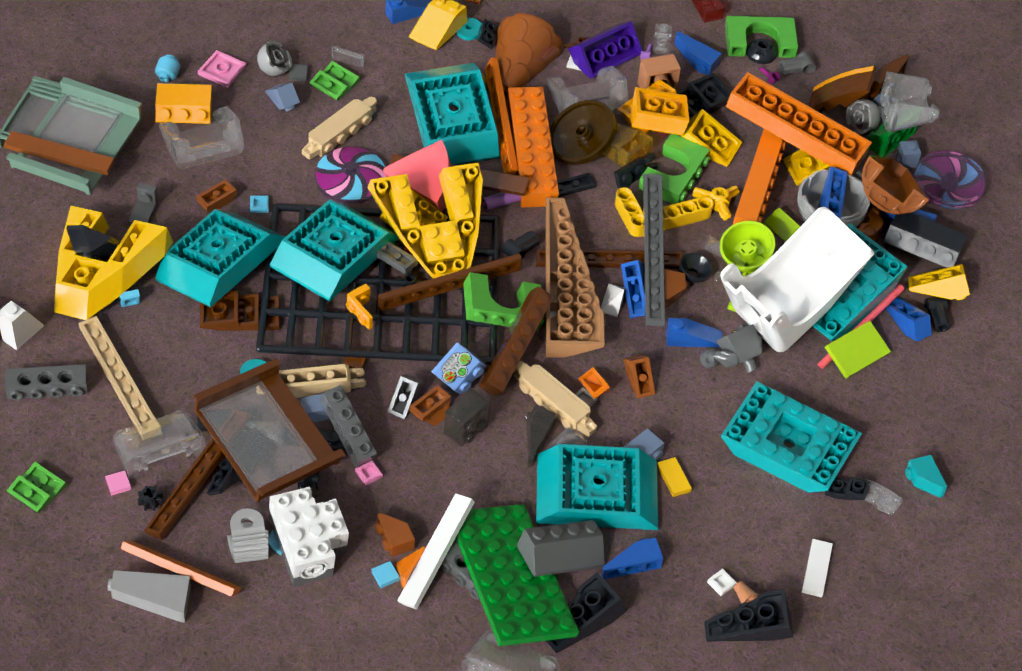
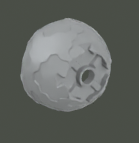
[797,169,870,227]

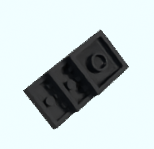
[676,73,731,121]

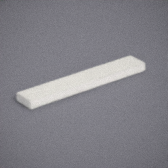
[397,494,475,610]

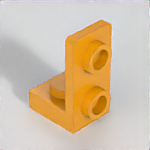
[346,284,373,330]

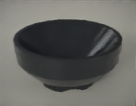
[746,38,777,64]
[679,253,713,283]

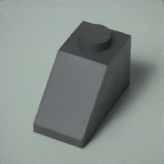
[387,374,425,420]

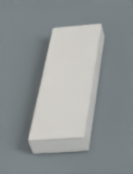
[802,539,833,597]

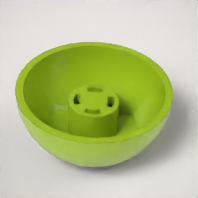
[720,221,775,272]

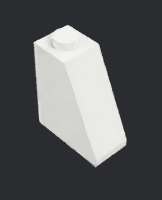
[0,301,44,350]

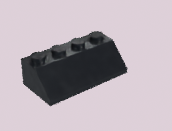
[883,213,968,268]

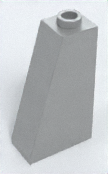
[108,570,191,622]

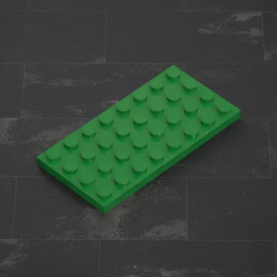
[456,504,579,646]

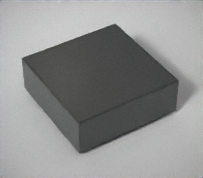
[289,64,308,81]

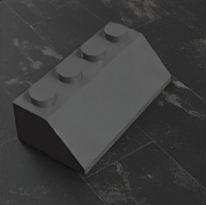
[517,520,605,577]

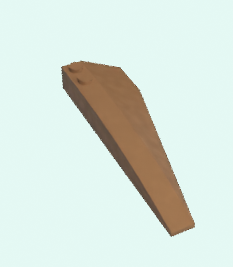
[545,198,605,358]

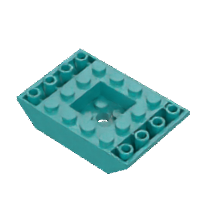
[405,63,499,165]
[270,199,399,301]
[155,209,285,307]
[813,223,907,341]
[721,381,862,493]
[536,444,658,530]

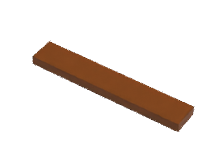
[4,131,115,175]

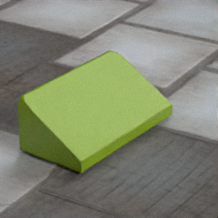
[764,208,800,243]

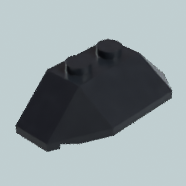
[66,225,121,261]

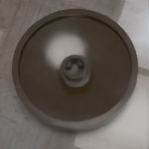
[550,100,617,165]

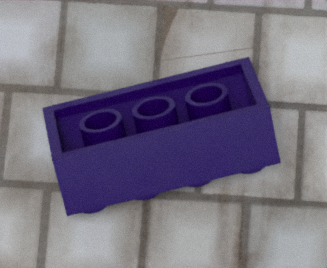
[568,21,643,78]

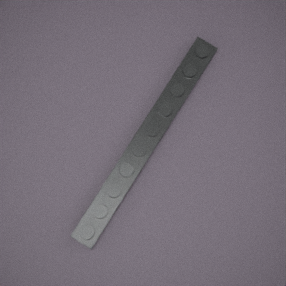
[643,174,665,326]

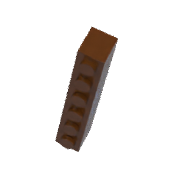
[479,286,554,396]

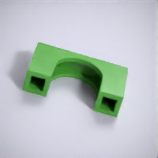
[725,16,798,58]
[638,134,711,204]
[463,272,545,331]

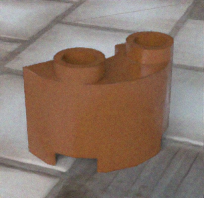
[859,208,883,242]

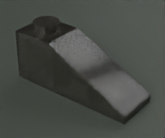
[525,405,557,467]

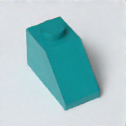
[905,455,947,498]

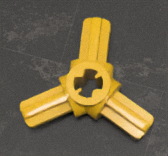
[692,186,740,221]

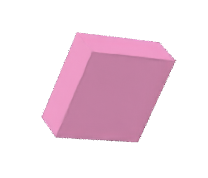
[355,460,383,486]
[105,471,131,496]

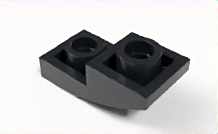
[477,19,498,50]
[825,477,870,500]

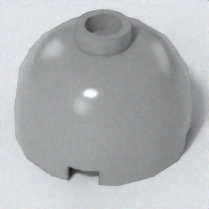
[257,40,292,76]
[846,99,881,135]

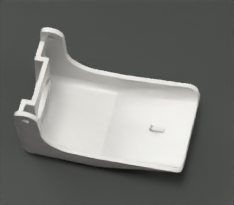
[720,207,874,352]

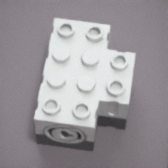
[268,487,349,587]

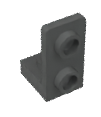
[128,183,158,225]

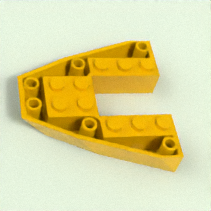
[367,163,483,278]
[54,206,173,320]

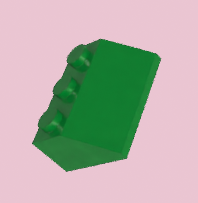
[867,108,923,157]

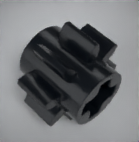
[138,486,163,511]

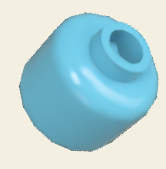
[155,55,181,82]

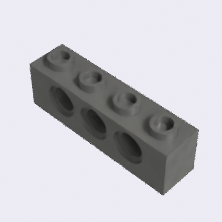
[5,364,88,400]
[320,385,377,468]
[441,541,480,600]

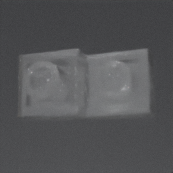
[652,23,673,55]
[865,478,903,516]

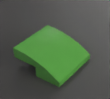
[310,61,360,101]
[7,462,67,513]

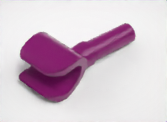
[760,67,780,84]

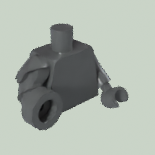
[700,323,762,373]

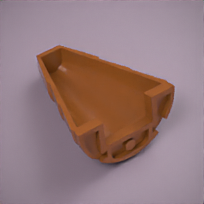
[495,13,563,96]
[862,155,929,214]

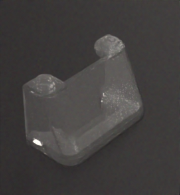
[547,66,628,115]
[879,72,939,132]
[159,106,244,169]
[113,410,206,481]
[461,629,560,671]

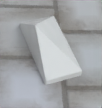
[601,284,625,317]

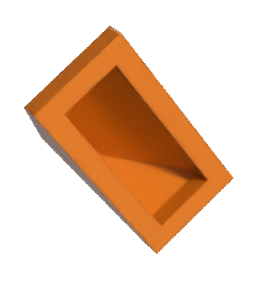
[578,367,611,399]
[395,546,426,588]

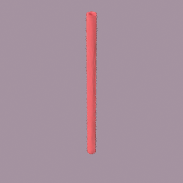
[817,284,904,369]

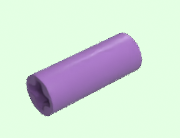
[482,192,521,211]

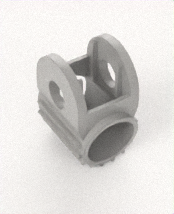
[227,508,269,563]

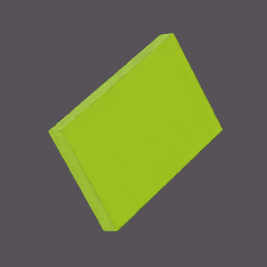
[824,321,891,379]

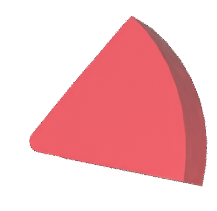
[383,140,452,212]

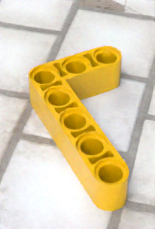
[615,187,714,237]

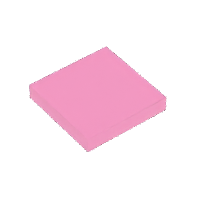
[198,50,246,88]

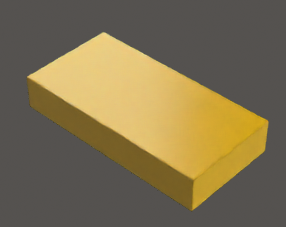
[657,457,692,497]

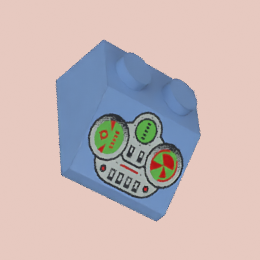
[431,342,487,394]

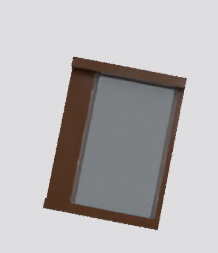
[193,358,345,503]

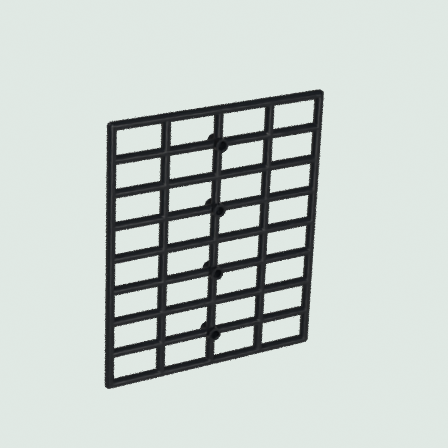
[256,203,500,364]

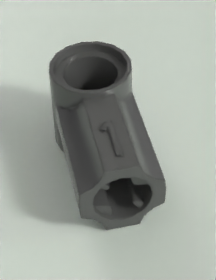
[779,52,816,75]

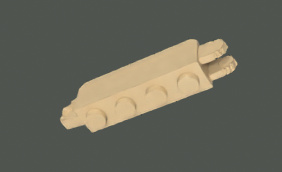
[302,96,377,160]
[513,361,597,437]
[256,364,366,398]

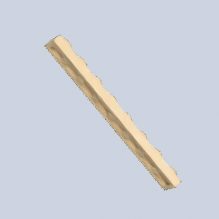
[79,316,161,441]

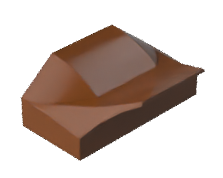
[196,179,237,212]
[409,385,451,427]

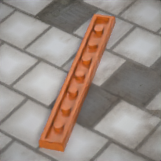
[484,57,518,175]

